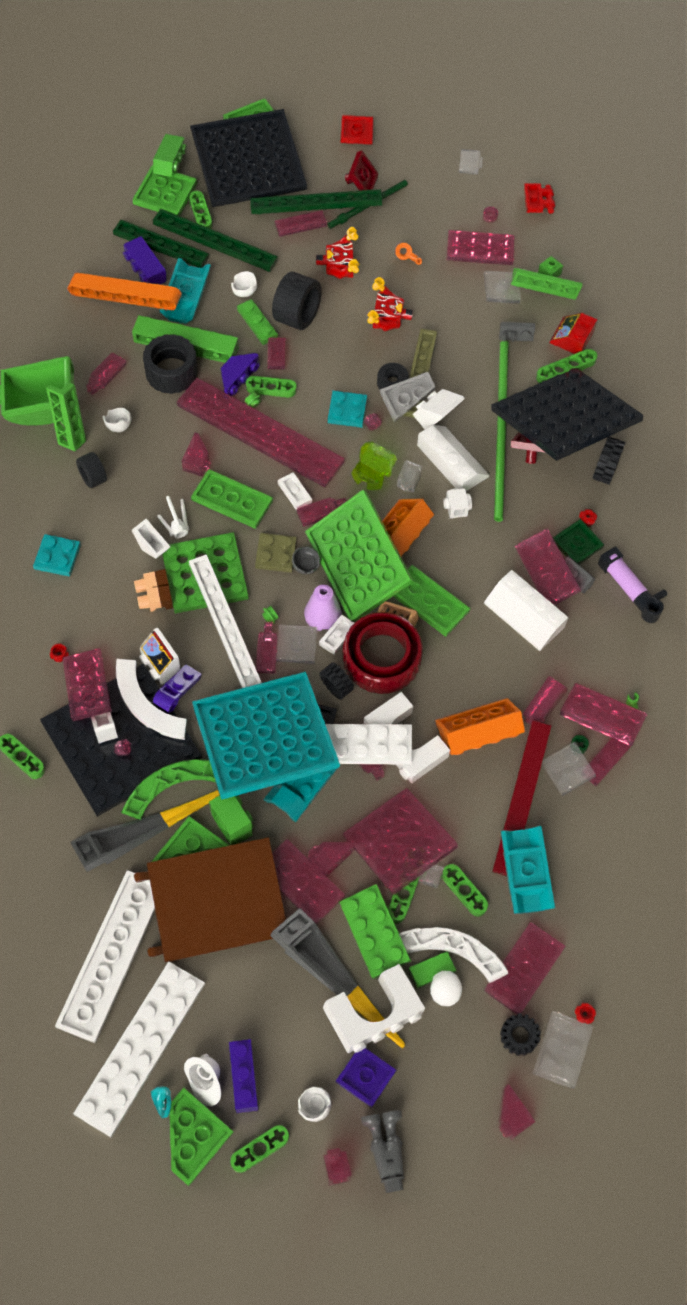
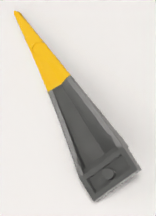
[70,790,220,872]
[270,908,405,1048]

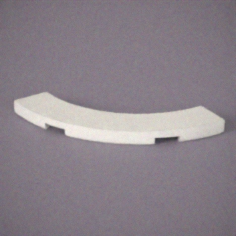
[116,659,187,740]
[399,927,508,983]

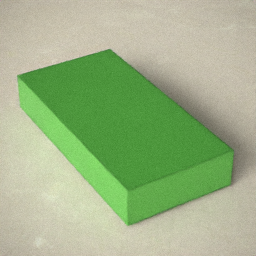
[409,951,456,989]

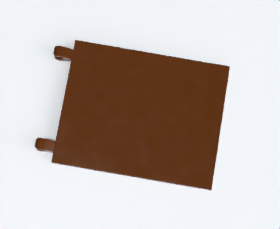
[134,837,286,963]

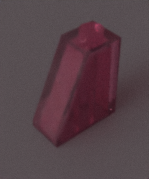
[522,676,568,725]

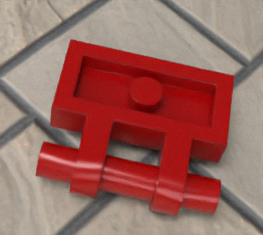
[524,183,555,214]

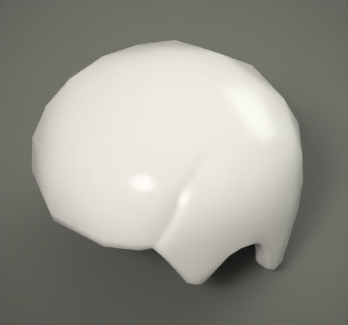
[231,271,257,298]
[103,408,132,432]
[430,971,462,1006]
[298,1087,331,1122]

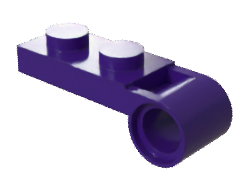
[153,664,202,713]

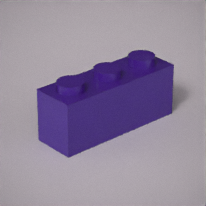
[123,236,167,285]
[229,1039,258,1113]

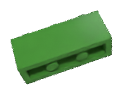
[153,134,187,177]

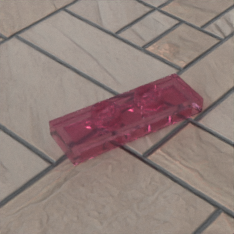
[275,210,327,237]

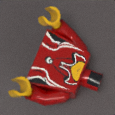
[316,227,360,279]
[367,277,413,331]

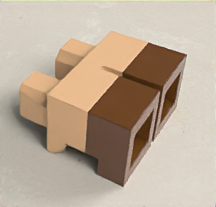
[134,569,173,612]

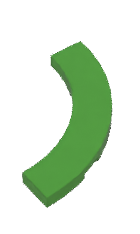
[121,760,216,820]

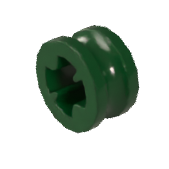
[570,735,589,755]

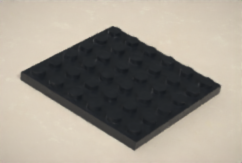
[190,109,307,207]
[491,368,643,461]
[40,664,202,817]

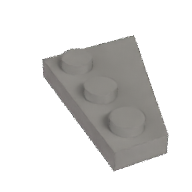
[380,372,435,422]

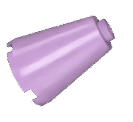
[304,585,342,631]

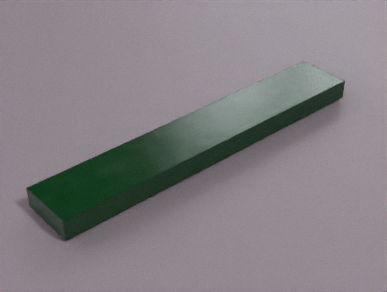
[113,219,209,268]

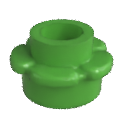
[244,392,261,408]
[262,606,279,624]

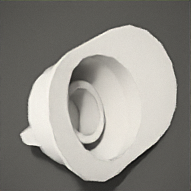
[184,1054,221,1106]

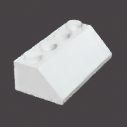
[417,425,489,491]
[484,570,568,651]

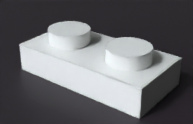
[278,472,312,511]
[319,615,354,655]

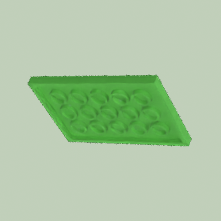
[305,490,414,623]

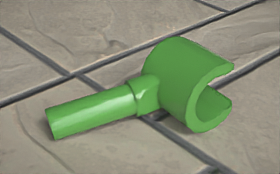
[626,693,642,721]

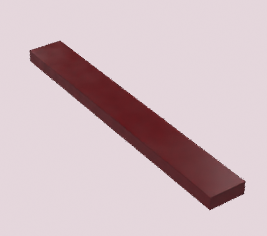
[492,720,551,876]

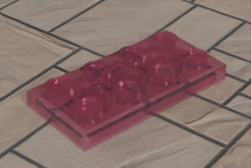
[447,230,514,265]
[515,528,581,605]
[62,648,112,721]
[560,683,647,746]
[272,839,345,925]
[484,922,566,1014]

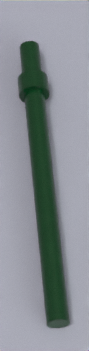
[327,180,408,229]

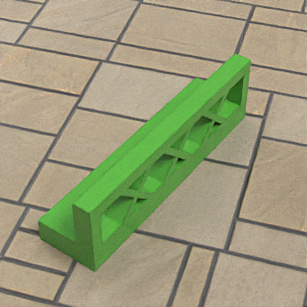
[511,268,582,300]
[46,382,86,451]

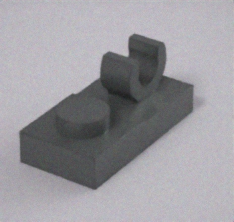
[499,322,535,342]
[556,556,595,593]

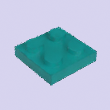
[328,390,367,428]
[33,534,81,577]

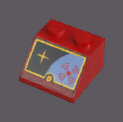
[549,313,598,354]

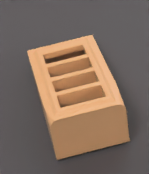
[377,601,419,627]

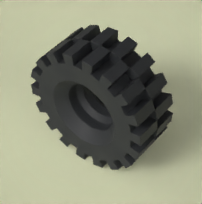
[592,436,626,485]

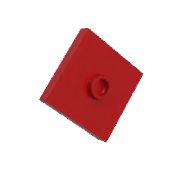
[341,115,374,145]

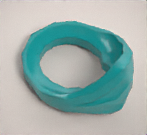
[151,1086,171,1118]

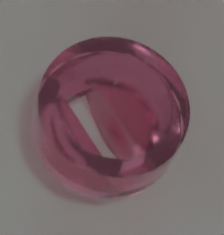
[114,739,131,756]

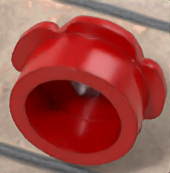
[579,509,597,526]
[50,644,69,662]
[575,1003,596,1024]

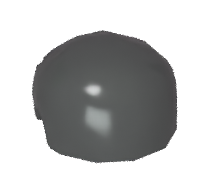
[292,546,320,575]

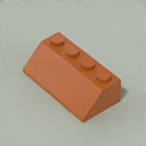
[382,499,434,556]
[435,698,525,755]

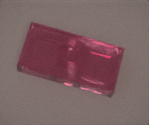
[267,338,285,370]

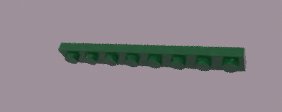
[251,189,382,214]
[153,209,278,272]

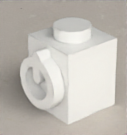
[443,488,472,519]

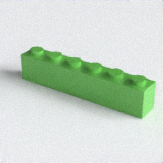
[132,315,239,363]

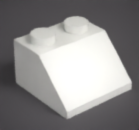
[413,389,464,429]

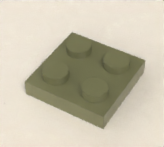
[255,533,297,573]

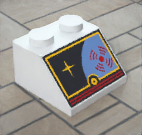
[139,628,180,685]

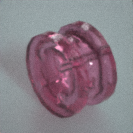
[483,206,498,223]
[364,413,382,431]

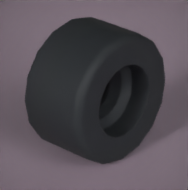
[76,452,107,488]

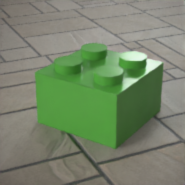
[209,795,254,845]

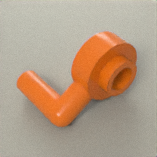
[395,242,422,265]

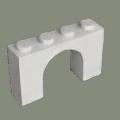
[363,692,450,784]
[323,964,425,1053]

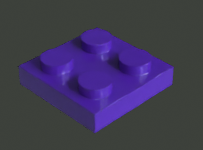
[336,1048,396,1108]

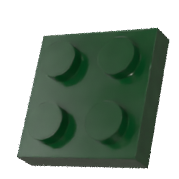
[552,519,604,564]

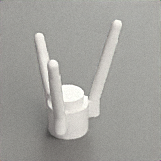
[158,496,190,538]

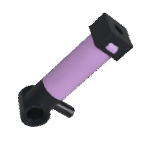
[598,546,667,623]

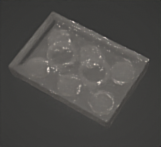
[532,1011,593,1089]

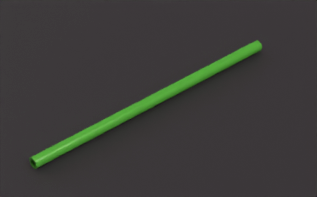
[494,341,509,522]

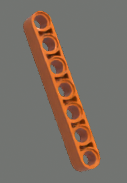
[67,273,182,310]

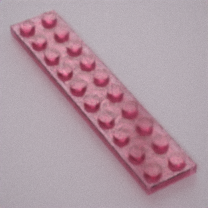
[177,378,345,488]

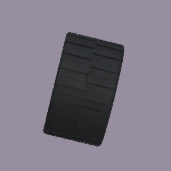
[272,271,322,330]
[143,334,198,394]

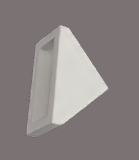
[132,519,170,559]
[90,710,118,743]

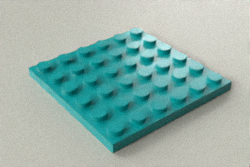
[192,672,340,800]

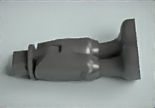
[361,1110,404,1193]

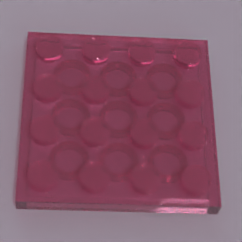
[343,788,458,895]

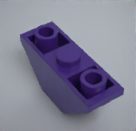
[221,353,259,400]

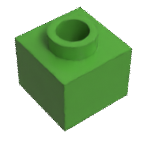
[538,256,563,277]

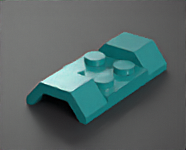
[160,258,211,324]
[264,764,341,823]
[501,826,555,914]

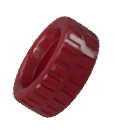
[343,612,423,694]

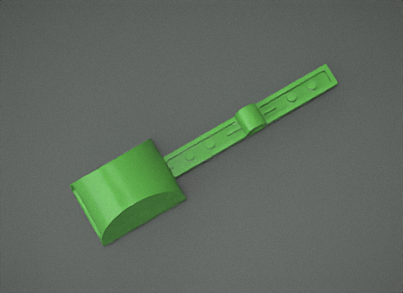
[0,356,74,425]

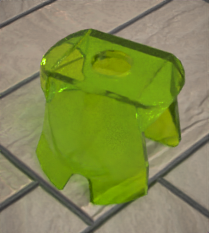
[351,441,397,490]

